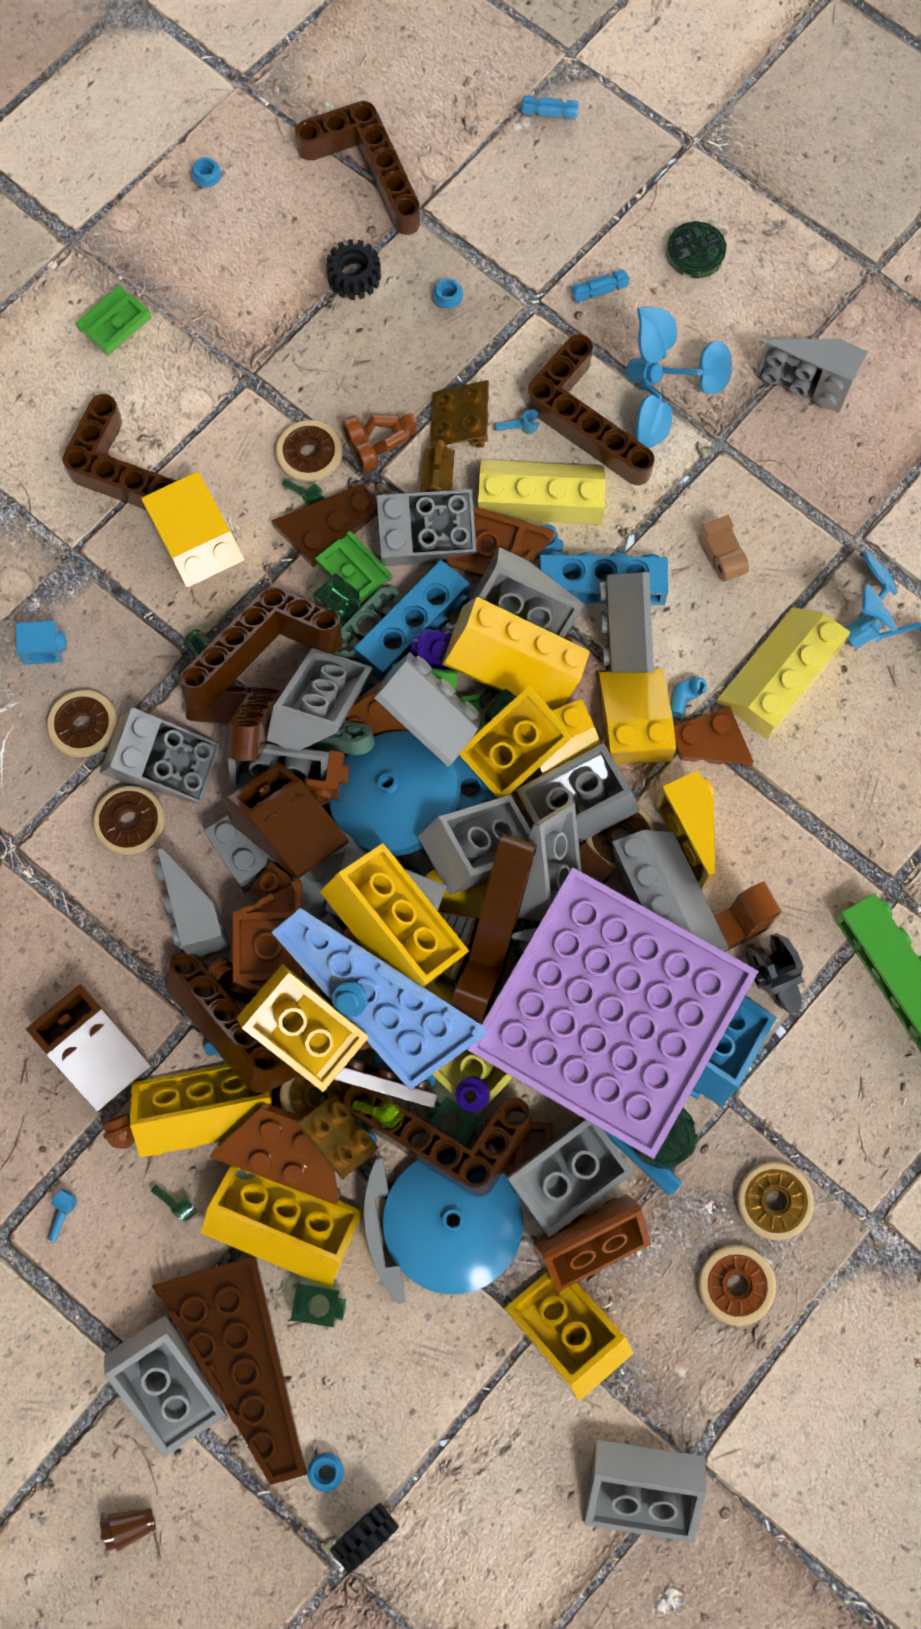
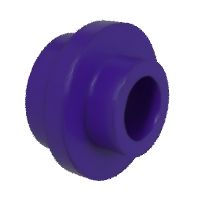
[455,1077,490,1113]

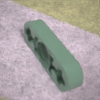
[331,587,402,661]
[308,721,375,755]

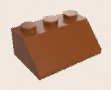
[533,1194,651,1293]

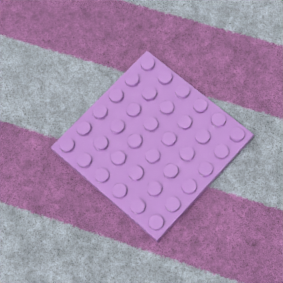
[468,867,759,1159]

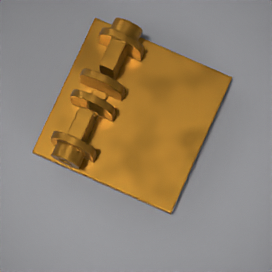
[431,380,489,448]
[297,1094,379,1180]

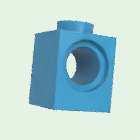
[16,620,67,665]

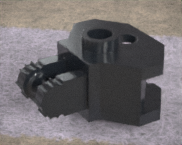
[745,933,804,1013]

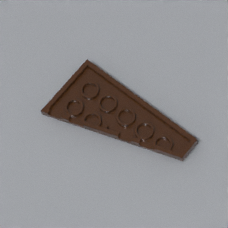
[151,1256,307,1485]

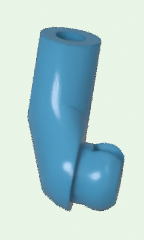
[670,677,707,718]

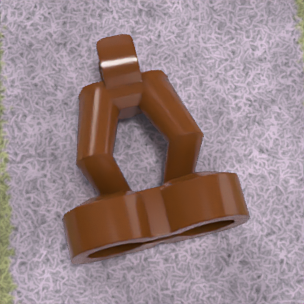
[341,413,418,475]

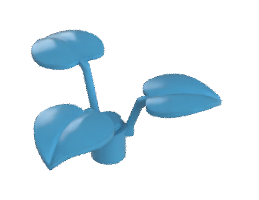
[626,307,732,448]
[845,550,921,649]

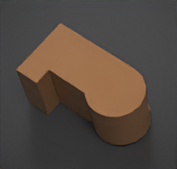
[699,514,749,582]

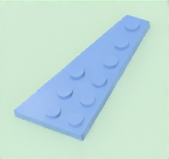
[271,908,488,1090]

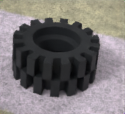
[326,239,381,300]
[329,1502,399,1574]

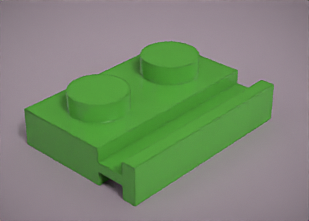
[76,285,152,356]
[315,531,392,607]

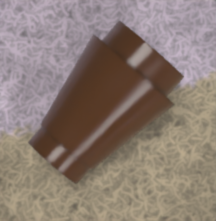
[99,1507,157,1552]

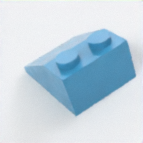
[694,996,777,1107]

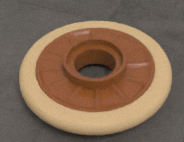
[698,1245,776,1326]

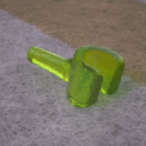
[353,1100,403,1128]

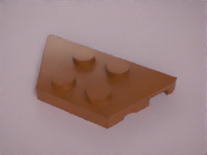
[447,507,556,577]
[233,880,304,994]
[210,1102,341,1205]

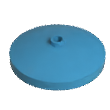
[330,731,460,856]
[383,1151,523,1294]

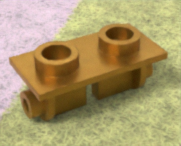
[420,440,455,493]

